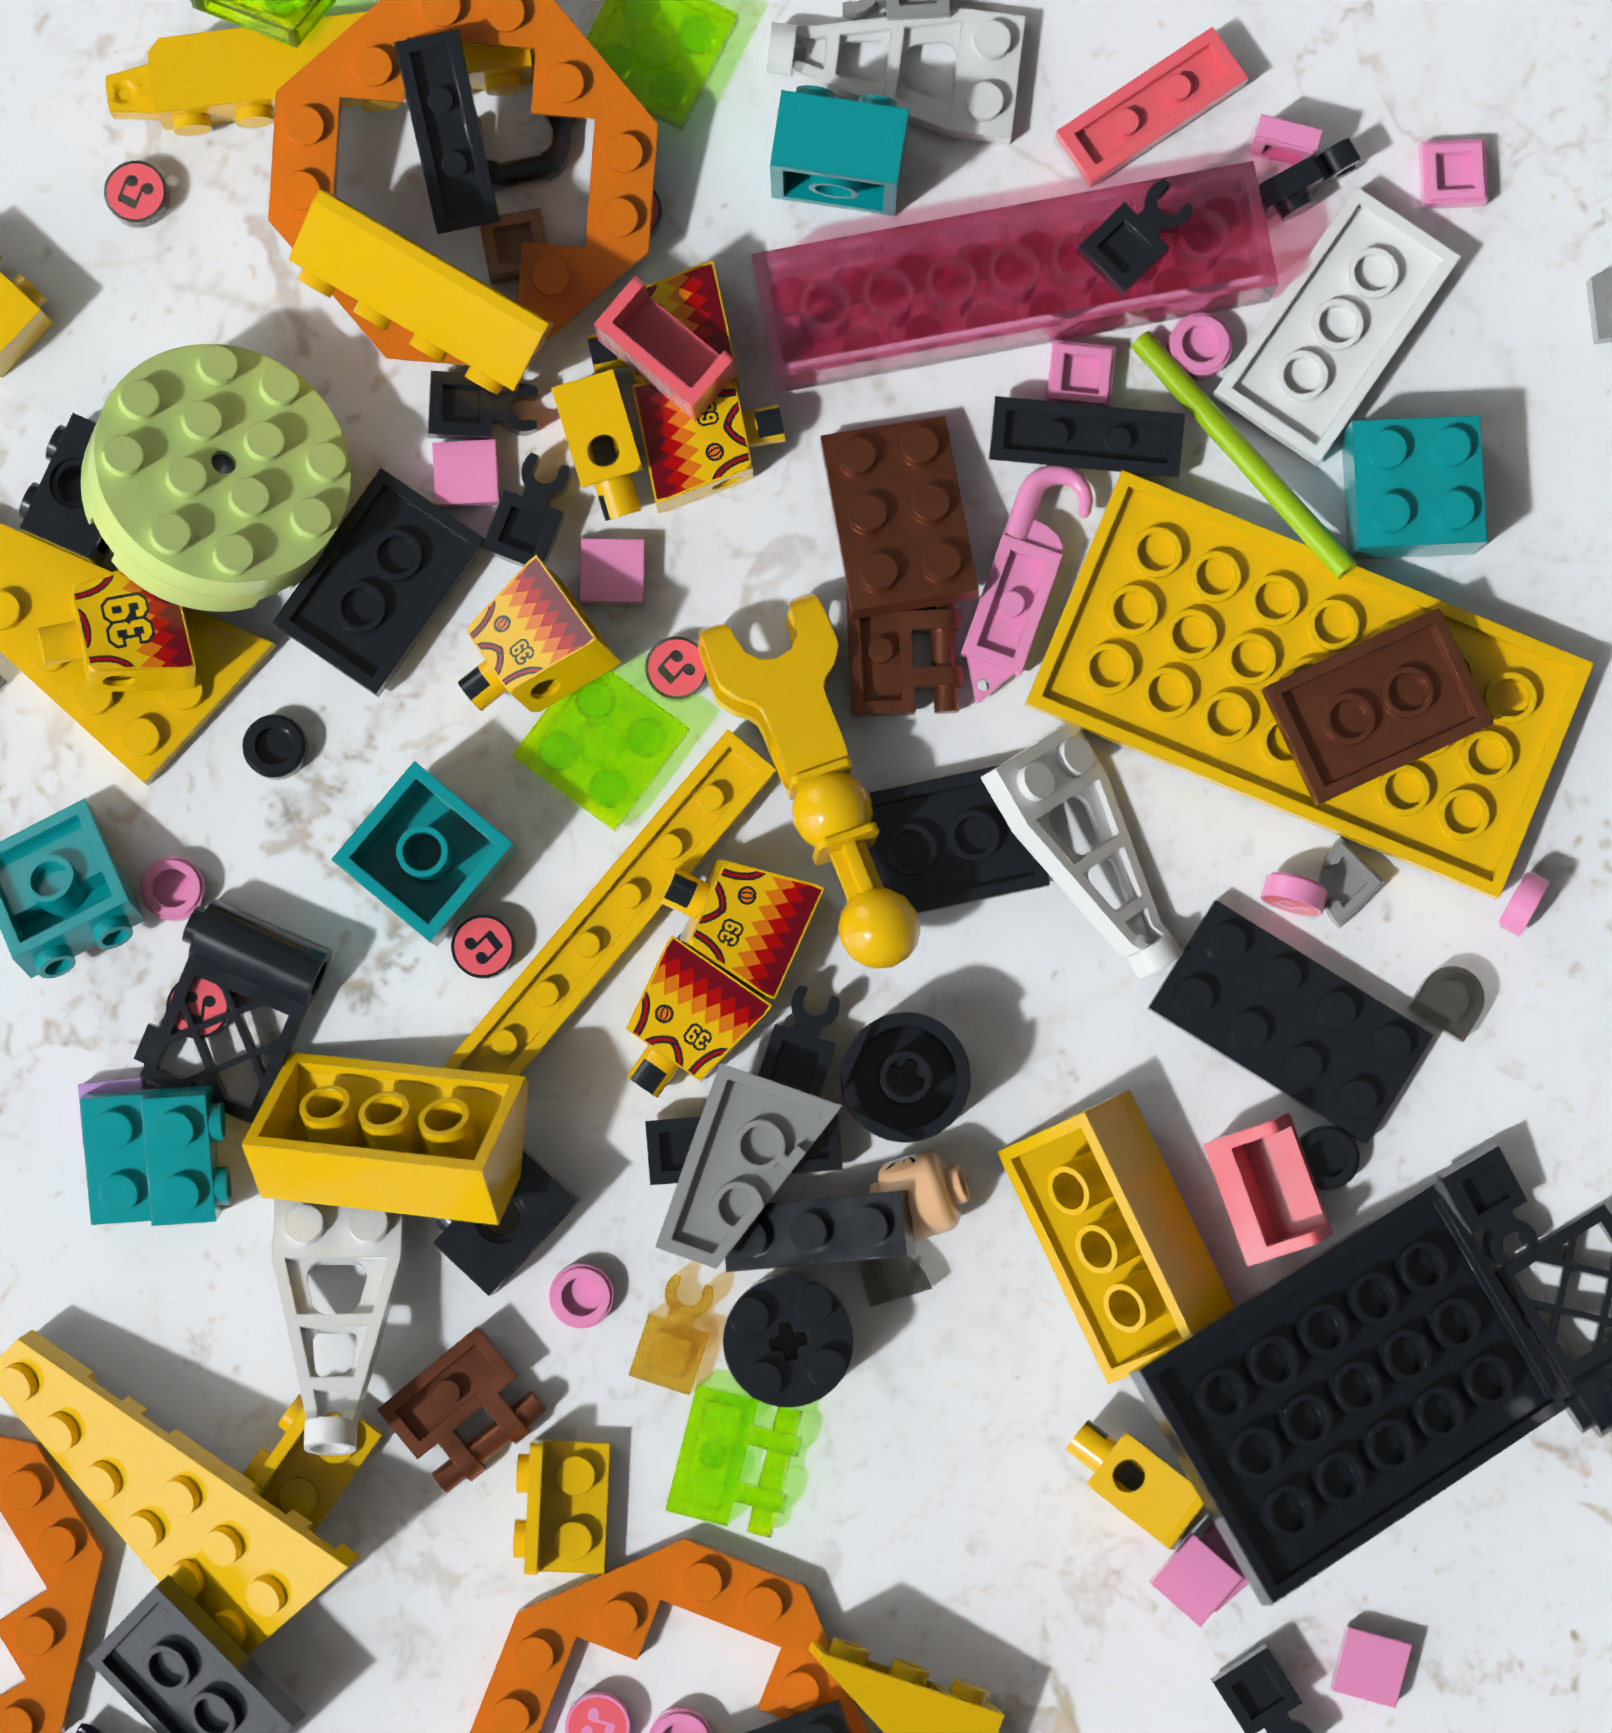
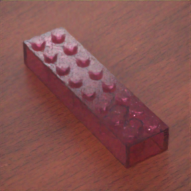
[751,161,1279,394]

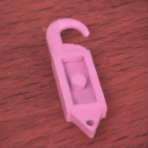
[960,465,1093,704]

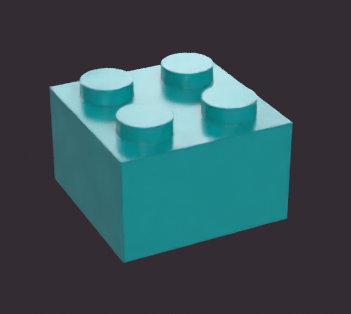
[770,85,909,216]
[1341,415,1487,559]
[331,761,519,947]

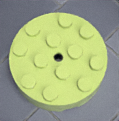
[81,344,351,612]

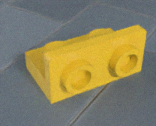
[243,1394,384,1534]
[513,1439,611,1575]

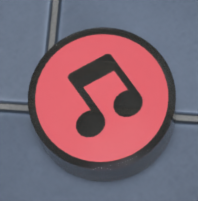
[104,161,170,228]
[645,636,707,702]

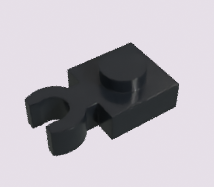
[1249,138,1361,223]
[1077,179,1194,297]
[427,371,538,440]
[482,452,571,567]
[758,985,840,1097]
[1436,1142,1538,1266]
[1210,1644,1313,1733]

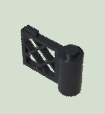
[134,899,333,1124]
[1495,1204,1612,1438]

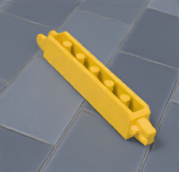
[105,11,573,136]

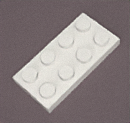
[1212,186,1461,467]

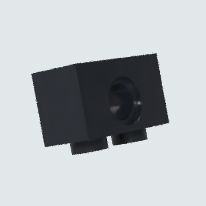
[19,413,110,567]
[432,1148,581,1296]

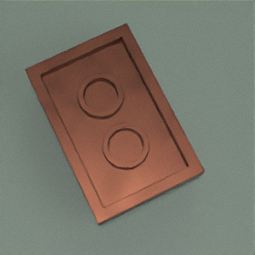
[821,416,979,619]
[1261,608,1494,806]

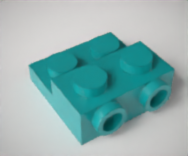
[0,798,145,979]
[79,1085,232,1226]

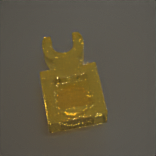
[628,1274,714,1395]

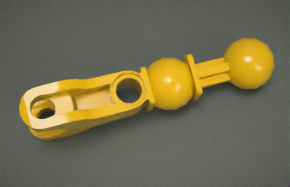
[698,593,921,969]

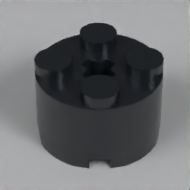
[840,1012,971,1143]
[723,1274,853,1407]

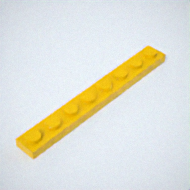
[441,729,777,1076]

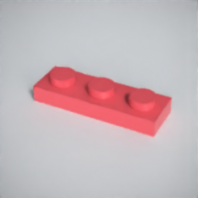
[1055,26,1248,188]

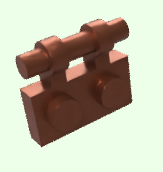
[846,588,965,718]
[377,1326,547,1493]

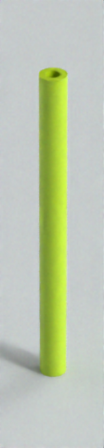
[1131,331,1357,580]

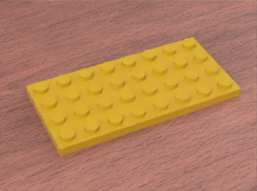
[1024,470,1594,900]

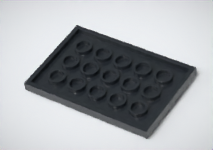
[1129,1180,1567,1606]

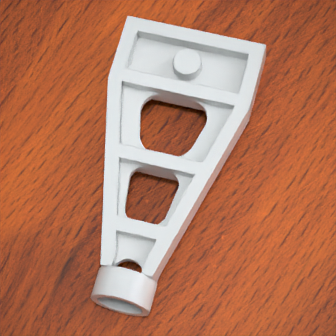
[766,8,1026,145]
[980,723,1183,979]
[272,1199,405,1456]

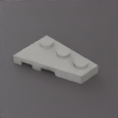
[655,1063,842,1269]

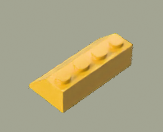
[288,189,554,395]
[241,1052,529,1225]
[997,1089,1234,1384]

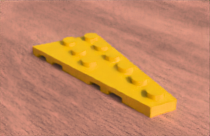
[0,523,277,785]
[0,1329,360,1655]

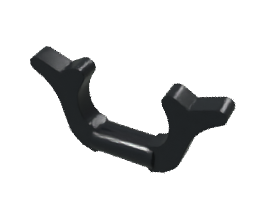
[478,116,578,190]

